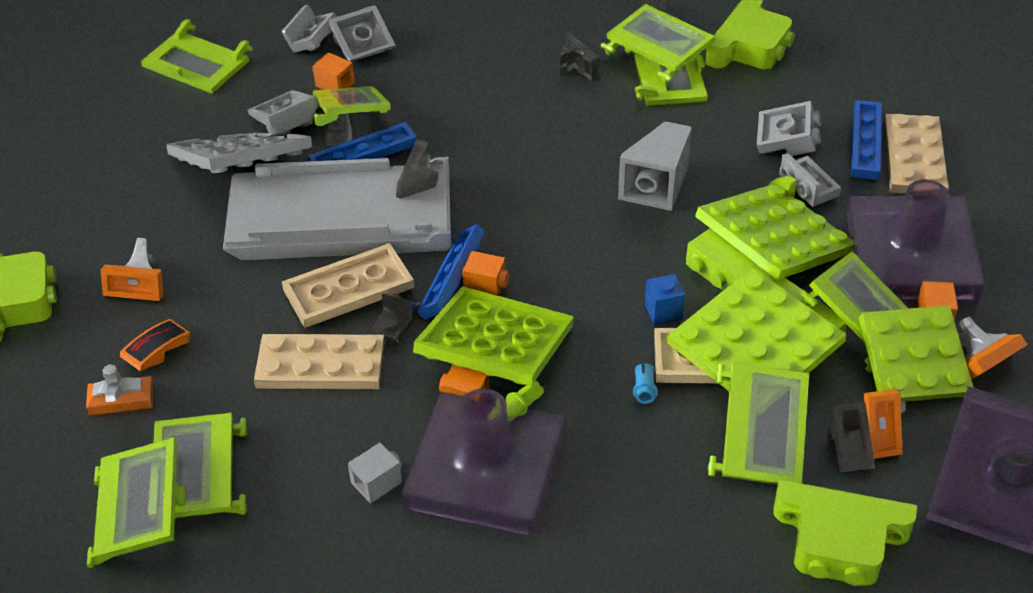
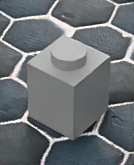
[348,443,403,503]

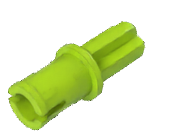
[489,380,544,429]

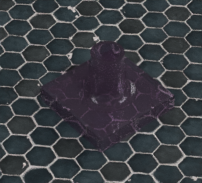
[846,179,985,300]
[926,386,1033,554]
[402,389,565,536]

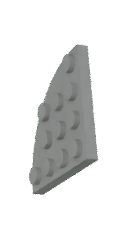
[166,133,312,173]

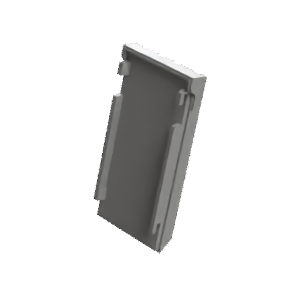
[223,156,452,260]

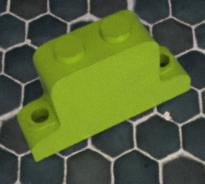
[705,0,795,69]
[0,252,57,342]
[773,480,917,585]

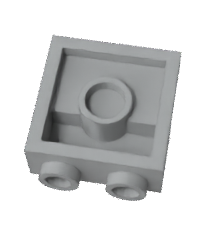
[757,101,822,156]

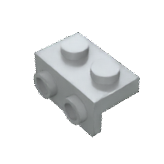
[282,5,336,53]
[780,153,841,207]

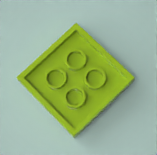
[858,306,974,402]

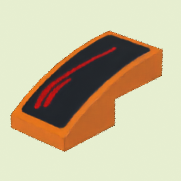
[120,319,190,371]

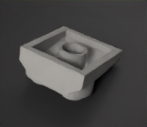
[329,5,395,62]
[248,90,317,136]

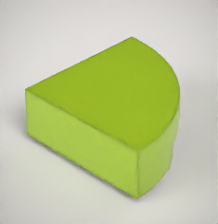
[769,176,797,197]

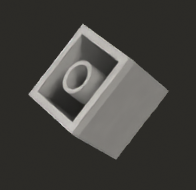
[618,121,692,211]

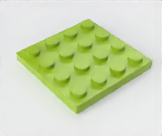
[695,184,857,280]
[667,267,846,415]
[413,286,574,385]

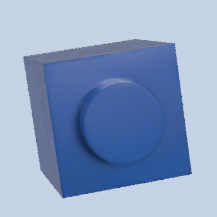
[645,274,685,325]

